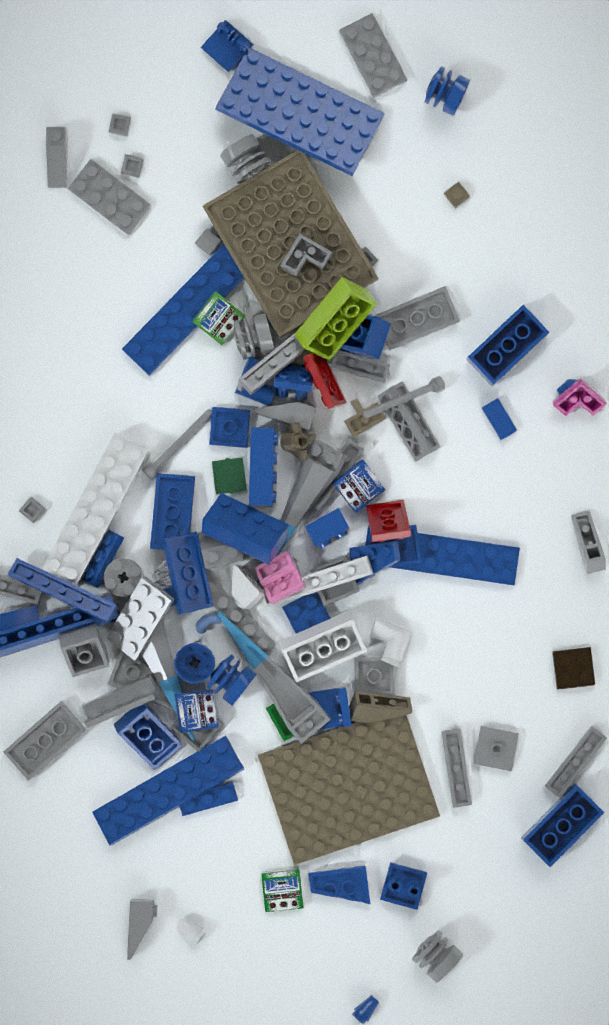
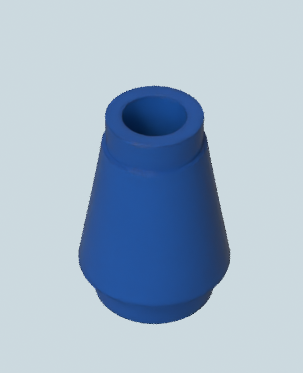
[352,995,380,1025]

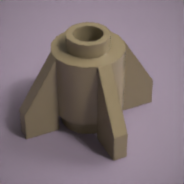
[280,422,316,460]

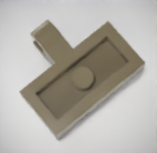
[344,398,386,438]

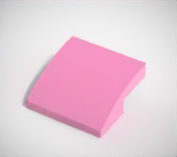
[254,550,306,605]

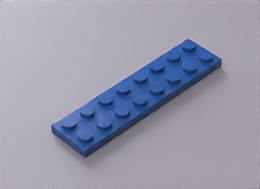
[122,244,244,376]
[365,526,520,586]
[92,735,245,846]

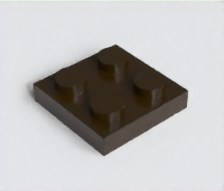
[552,647,595,690]

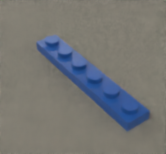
[8,558,118,624]

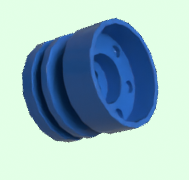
[424,66,471,116]
[174,643,215,684]
[206,654,257,706]

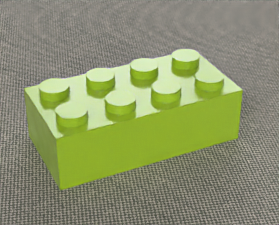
[295,277,378,361]

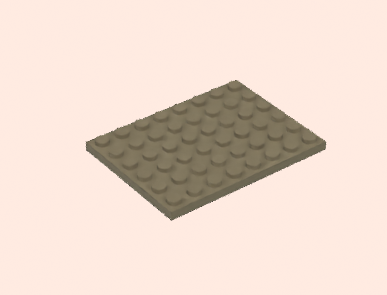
[202,150,379,338]
[258,715,440,865]

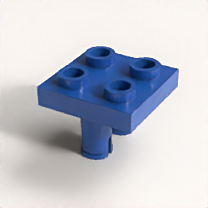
[273,363,313,401]
[380,862,427,910]

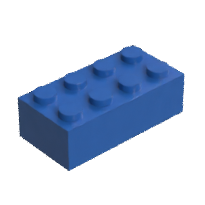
[466,304,549,387]
[249,428,278,507]
[201,493,289,565]
[521,783,605,867]

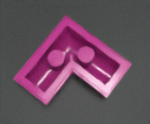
[552,378,607,416]

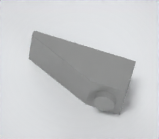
[46,127,68,188]
[254,400,316,431]
[571,510,606,574]
[127,899,158,960]

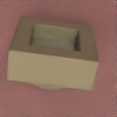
[443,181,470,209]

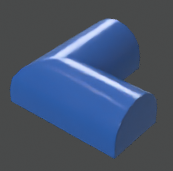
[234,357,277,406]

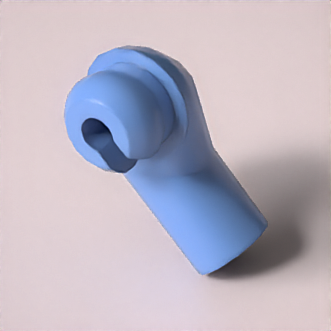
[195,614,221,634]

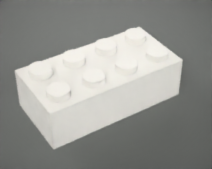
[278,611,367,682]

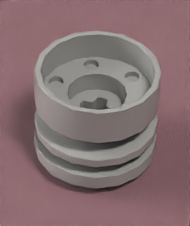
[220,134,271,184]
[233,313,274,360]
[412,930,463,983]

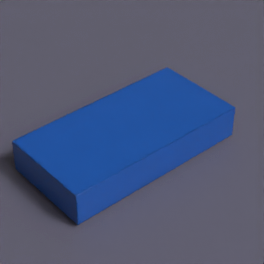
[481,398,517,441]

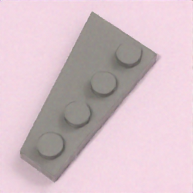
[107,650,184,710]

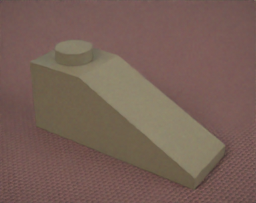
[349,691,413,723]

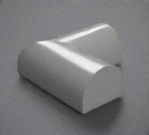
[280,233,333,276]

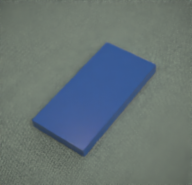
[150,473,195,550]
[162,531,214,615]

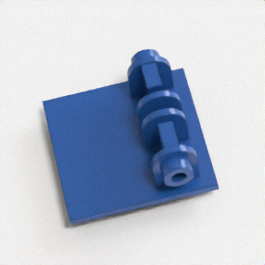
[200,19,254,73]

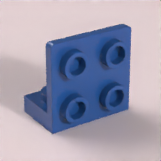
[309,687,352,730]

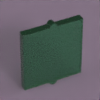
[211,457,247,495]

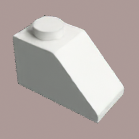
[232,565,266,609]

